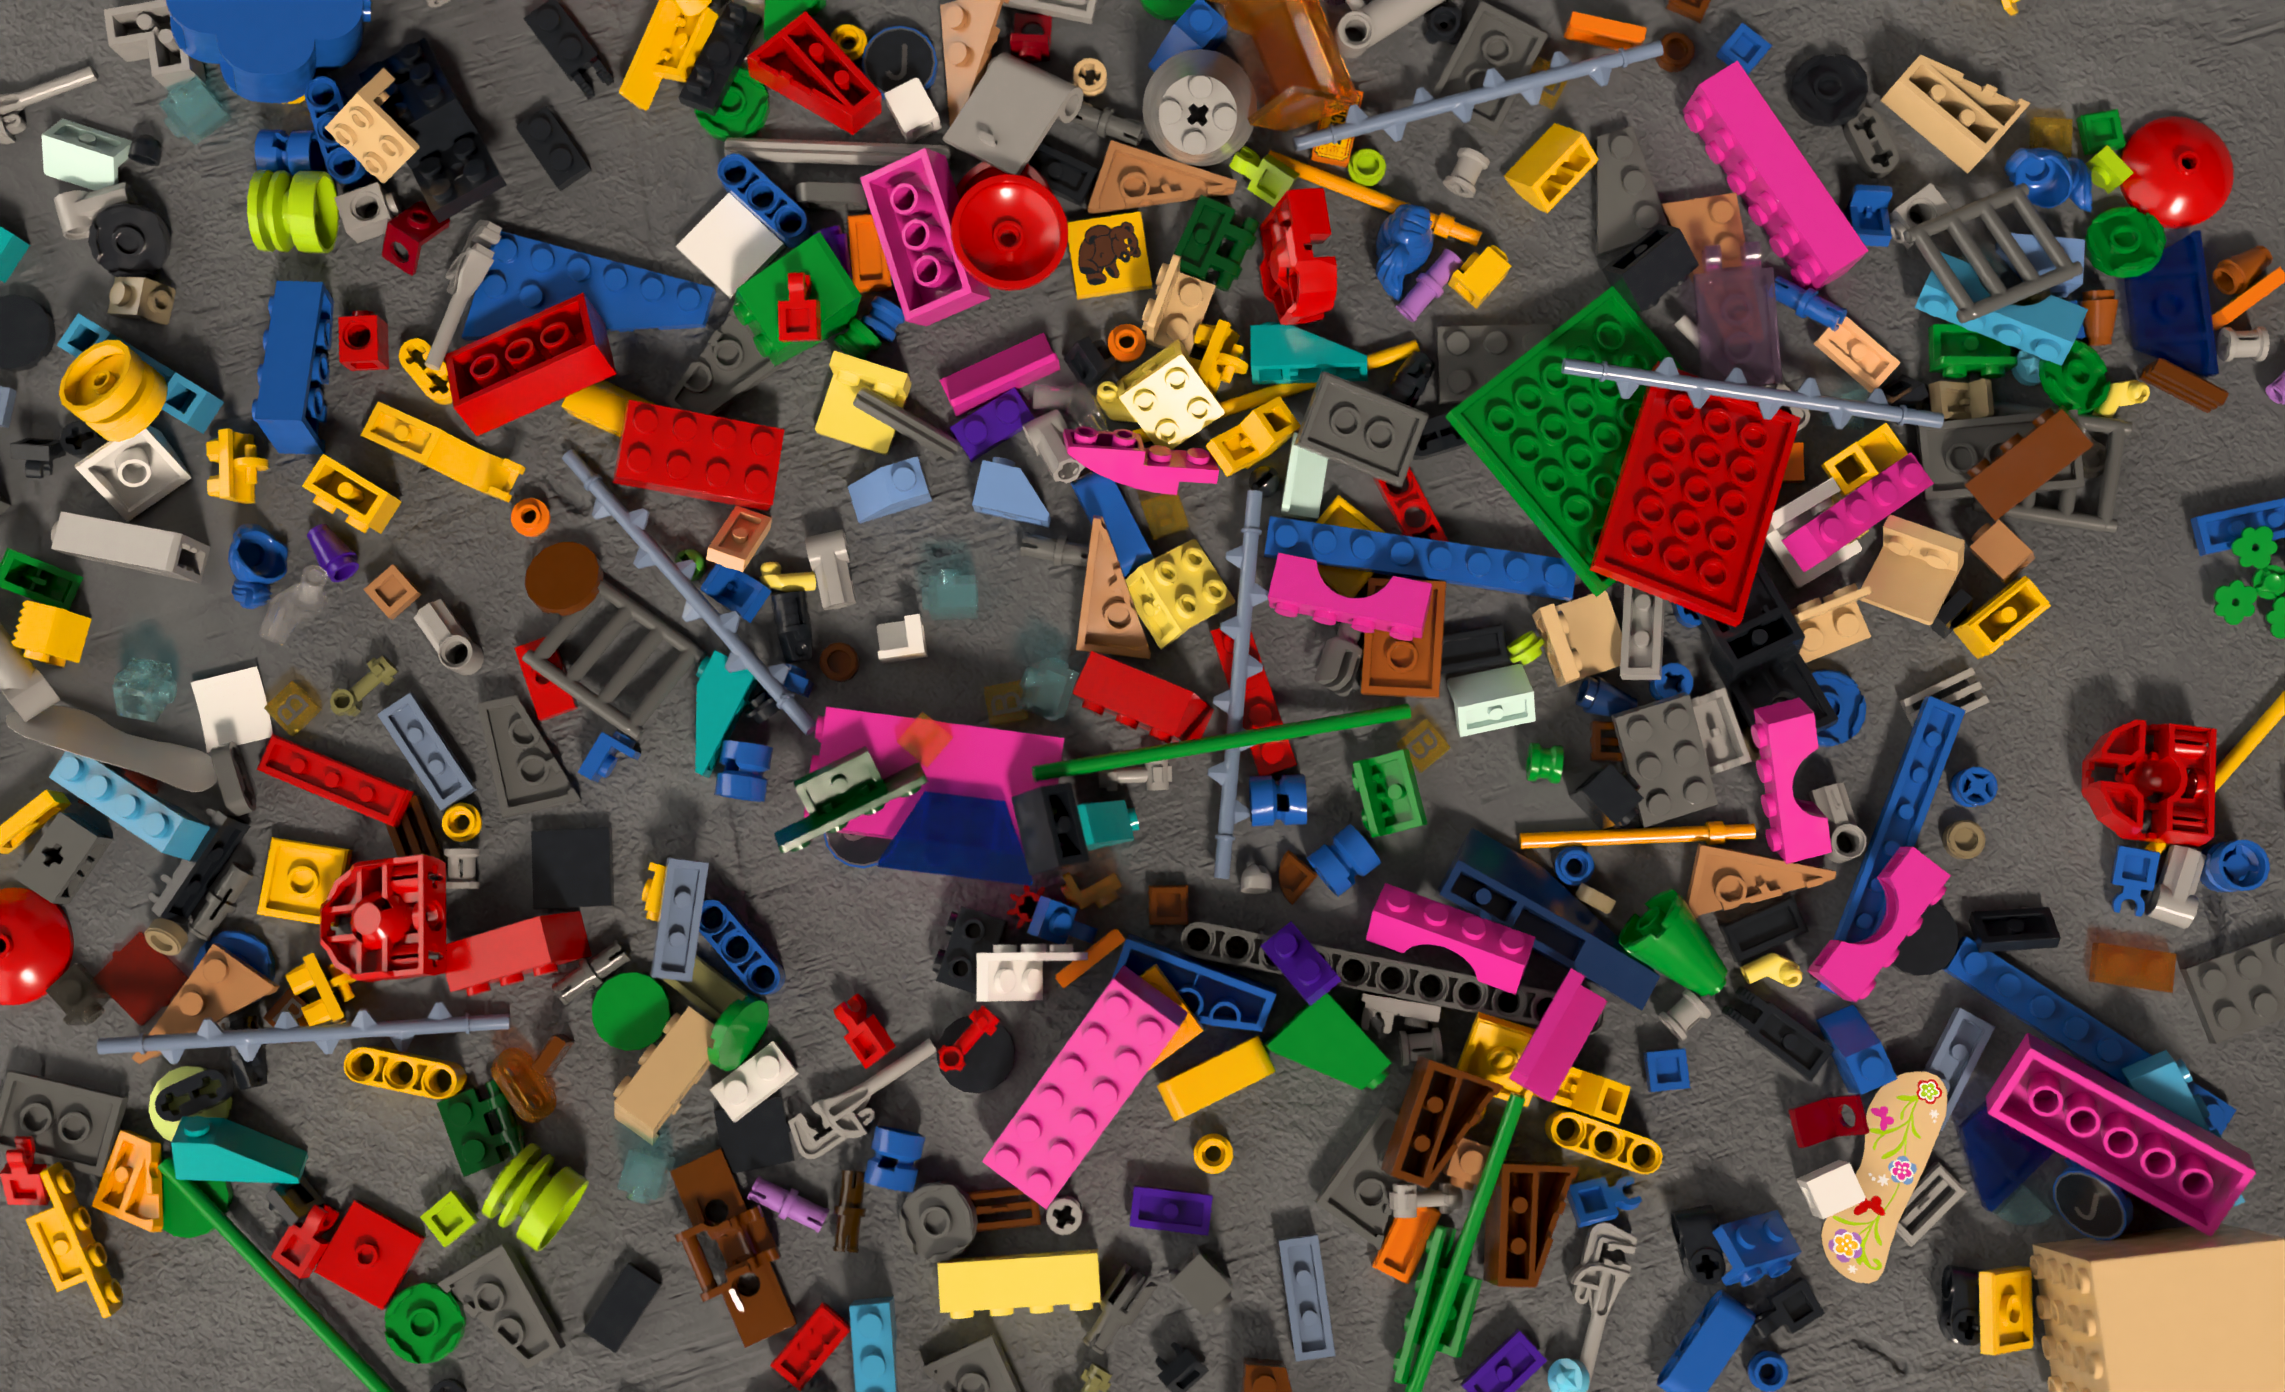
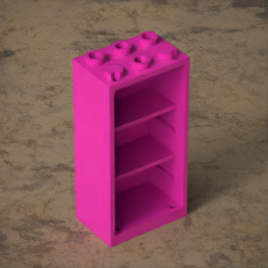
[804,707,1064,857]

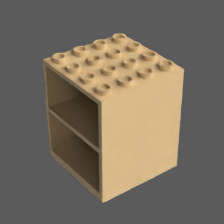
[2030,1223,2285,1392]

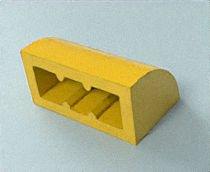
[1504,123,1599,213]
[561,380,657,438]

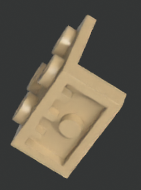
[325,68,420,183]
[1142,254,1216,357]
[1860,514,1965,625]
[1790,583,1873,663]
[1532,591,1622,687]

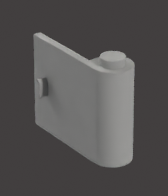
[943,52,1083,175]

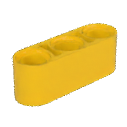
[1156,1035,1276,1121]
[344,1046,467,1099]
[1545,1110,1663,1174]

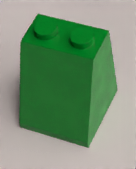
[733,232,861,366]
[1263,993,1391,1090]

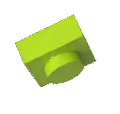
[2086,145,2134,194]
[420,1190,480,1248]

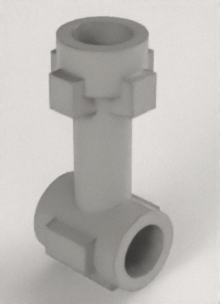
[1098,760,1172,791]
[1389,1182,1463,1218]

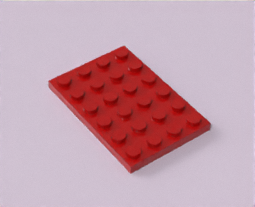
[1590,361,1801,627]

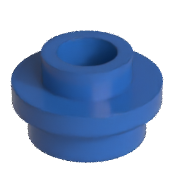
[1554,846,1594,886]
[1747,1350,1788,1392]

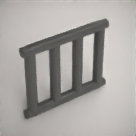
[1903,183,2083,324]
[1972,401,2133,533]
[522,579,707,741]

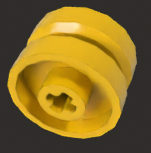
[59,340,168,442]

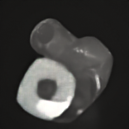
[1033,380,1110,432]
[259,565,328,645]

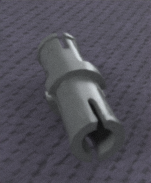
[1070,101,1146,147]
[1020,532,1089,568]
[188,862,254,941]
[552,939,632,1005]

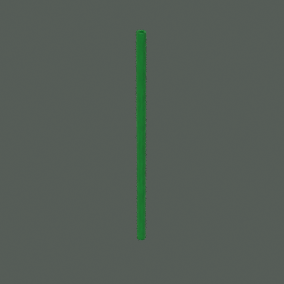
[1032,703,1411,782]
[1405,1092,1526,1392]
[157,1157,395,1392]

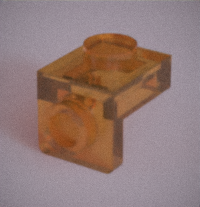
[1060,872,1122,910]

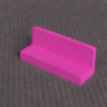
[940,332,1060,417]
[1509,968,1607,1102]

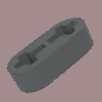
[1843,107,1899,179]
[795,182,867,212]
[211,742,256,817]

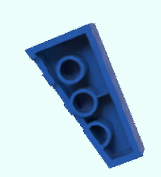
[252,281,334,455]
[1111,933,1276,1032]

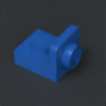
[578,731,641,782]

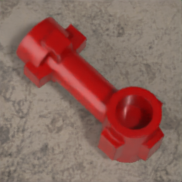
[938,1005,1000,1072]

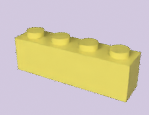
[938,1249,1101,1319]

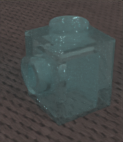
[159,77,231,145]
[922,569,979,620]
[1018,657,1079,721]
[617,1146,676,1204]

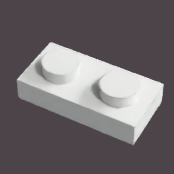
[710,1041,799,1123]

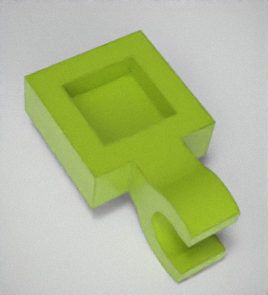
[1229,146,1300,207]

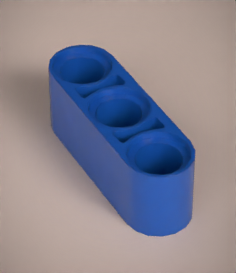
[305,76,372,191]
[717,154,812,248]
[1070,471,1154,578]
[699,900,785,995]
[1656,1290,1756,1392]

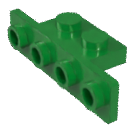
[1393,1225,1483,1384]

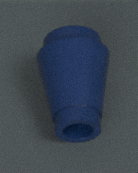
[1576,676,1638,717]

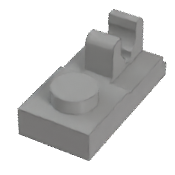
[1358,993,1441,1034]

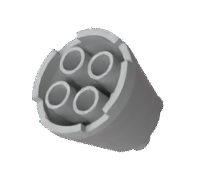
[1143,49,1257,167]

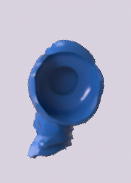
[2004,148,2092,212]
[1376,204,1434,301]
[228,523,288,609]

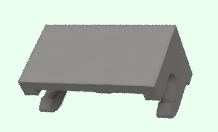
[1691,688,1752,775]

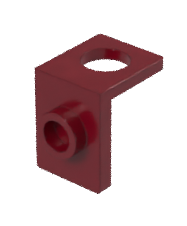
[1010,13,1052,63]
[382,201,450,276]
[1788,1094,1870,1148]

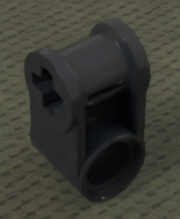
[1671,1204,1726,1285]
[1939,1265,1985,1346]

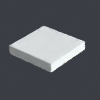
[676,193,785,301]

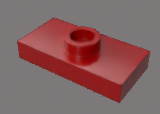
[514,636,578,721]
[770,1301,851,1391]

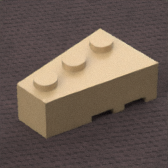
[1880,54,2030,173]
[613,1007,715,1146]

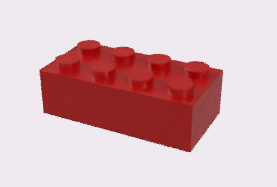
[445,292,617,436]
[613,400,785,511]

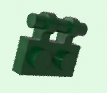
[1170,195,1259,292]
[437,1078,526,1177]

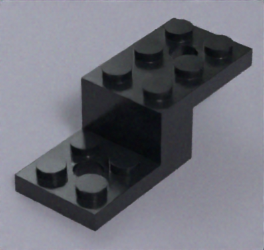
[358,37,507,223]
[1696,560,1839,733]

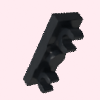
[678,2,763,116]
[148,809,251,925]

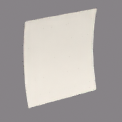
[190,666,273,753]

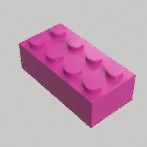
[860,148,991,326]

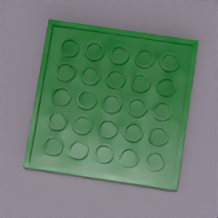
[1445,286,1686,597]

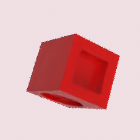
[338,310,389,371]

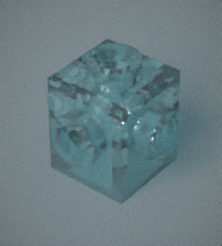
[112,657,177,722]

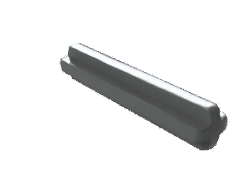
[853,387,960,460]

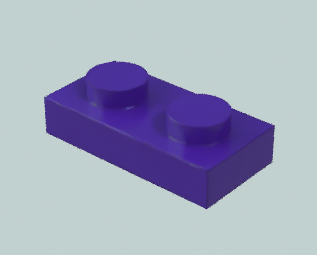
[950,387,1035,462]
[1261,921,1341,1006]
[1129,1185,1213,1236]
[1460,1329,1547,1392]

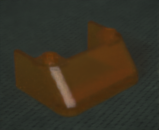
[1208,0,1357,132]

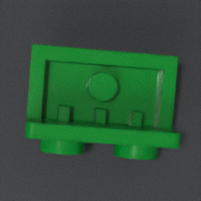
[1928,324,2018,379]
[1352,749,1428,837]

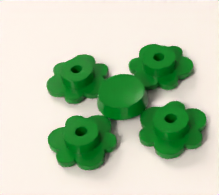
[2214,526,2285,639]

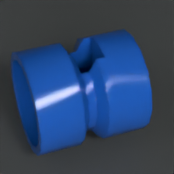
[255,129,324,177]
[714,740,773,802]
[1249,774,1307,827]
[1307,824,1381,897]
[2200,840,2270,893]
[863,1125,926,1192]

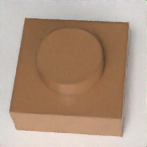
[363,564,422,620]

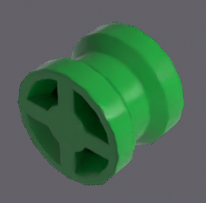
[833,318,882,360]
[1526,742,1564,784]

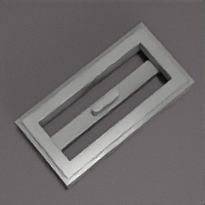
[1899,667,1990,728]
[1895,1162,1967,1247]

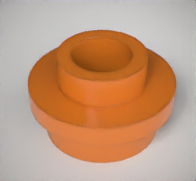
[1108,324,1146,362]
[511,498,551,537]

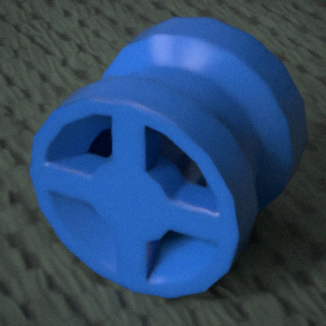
[860,296,905,343]
[1649,663,1693,701]
[1949,767,1998,807]

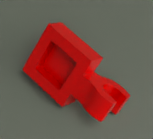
[778,272,821,342]
[833,993,896,1069]
[0,1136,51,1206]
[271,1204,340,1278]

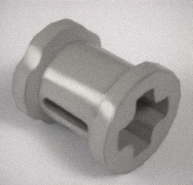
[1443,147,1490,198]
[2217,326,2270,362]
[444,849,480,889]
[1658,989,1711,1041]
[1398,1028,1443,1066]
[1046,1195,1083,1235]

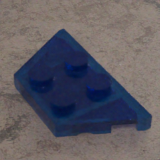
[2124,230,2219,378]
[877,791,1033,886]
[1957,1100,2055,1213]

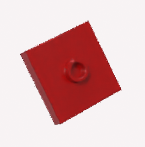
[314,1200,426,1310]

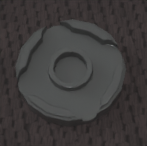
[898,1181,978,1262]

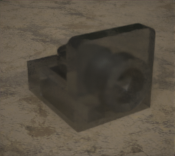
[46,964,112,1026]

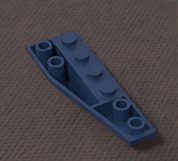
[1434,828,1660,1011]

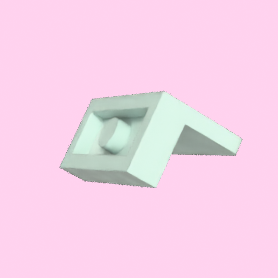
[42,118,132,191]
[1280,432,1328,521]
[1447,664,1536,737]

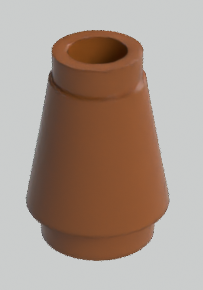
[2212,245,2272,295]
[2078,290,2119,346]

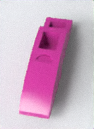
[1063,426,1219,495]

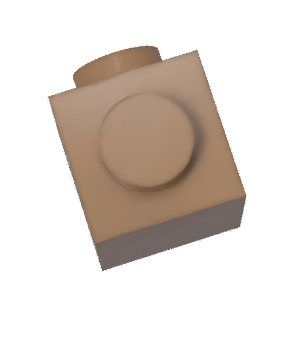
[1970,520,2035,585]
[1441,1137,1491,1191]

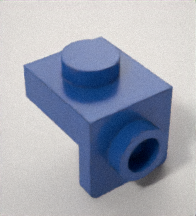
[1845,185,1893,247]
[700,564,772,623]

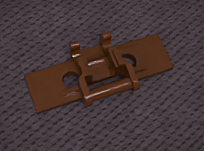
[670,1148,797,1348]

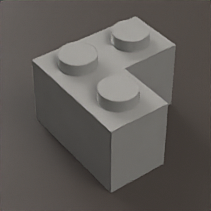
[104,0,207,92]

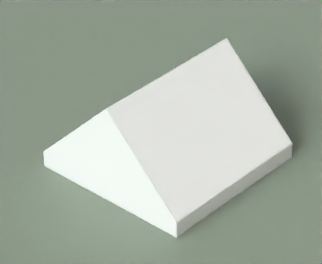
[75,425,192,522]

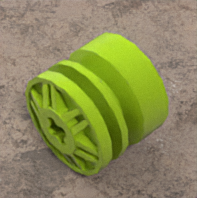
[247,170,339,253]
[482,1143,589,1252]

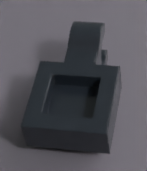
[1751,1277,1825,1338]

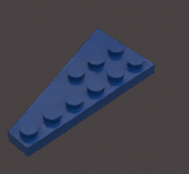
[462,231,716,341]

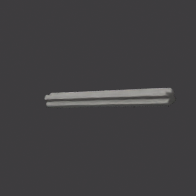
[724,137,951,166]

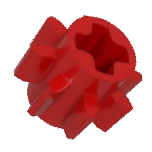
[1007,883,1046,929]

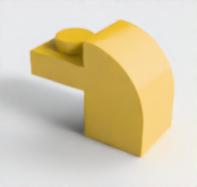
[1206,396,1301,477]
[1821,423,1908,497]
[1533,1066,1631,1125]

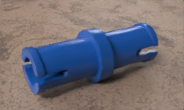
[1767,275,1847,332]

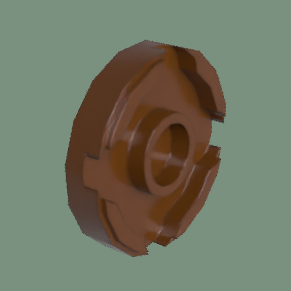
[525,542,603,616]

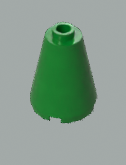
[1618,889,1727,997]

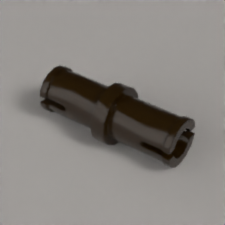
[833,1170,866,1253]

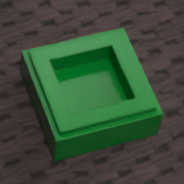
[2076,109,2126,155]

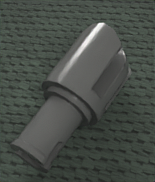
[1314,622,1363,697]
[1082,1262,1158,1355]

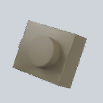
[107,277,176,325]
[1929,378,1994,421]

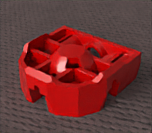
[1259,188,1337,325]
[2081,719,2217,847]
[320,854,446,982]

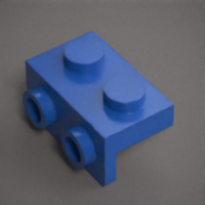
[1713,1210,1802,1286]

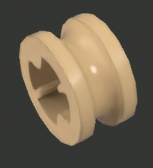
[1073,58,1107,97]

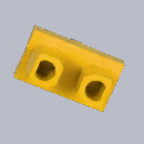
[1189,319,1249,396]
[206,428,269,504]
[285,952,357,1026]

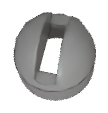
[1241,864,1272,894]

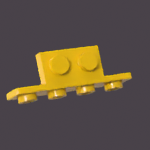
[619,0,719,110]
[25,1162,123,1318]

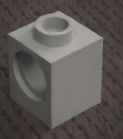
[334,182,401,243]
[1889,183,1953,250]

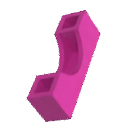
[1782,452,1934,573]
[1268,553,1432,641]
[1751,697,1832,864]
[1807,846,1951,1002]
[1366,883,1536,995]

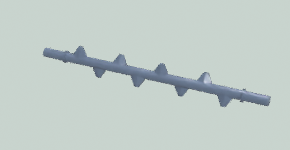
[1293,40,1663,152]
[1561,357,1944,429]
[562,449,816,736]
[1207,490,1269,879]
[97,1001,511,1064]

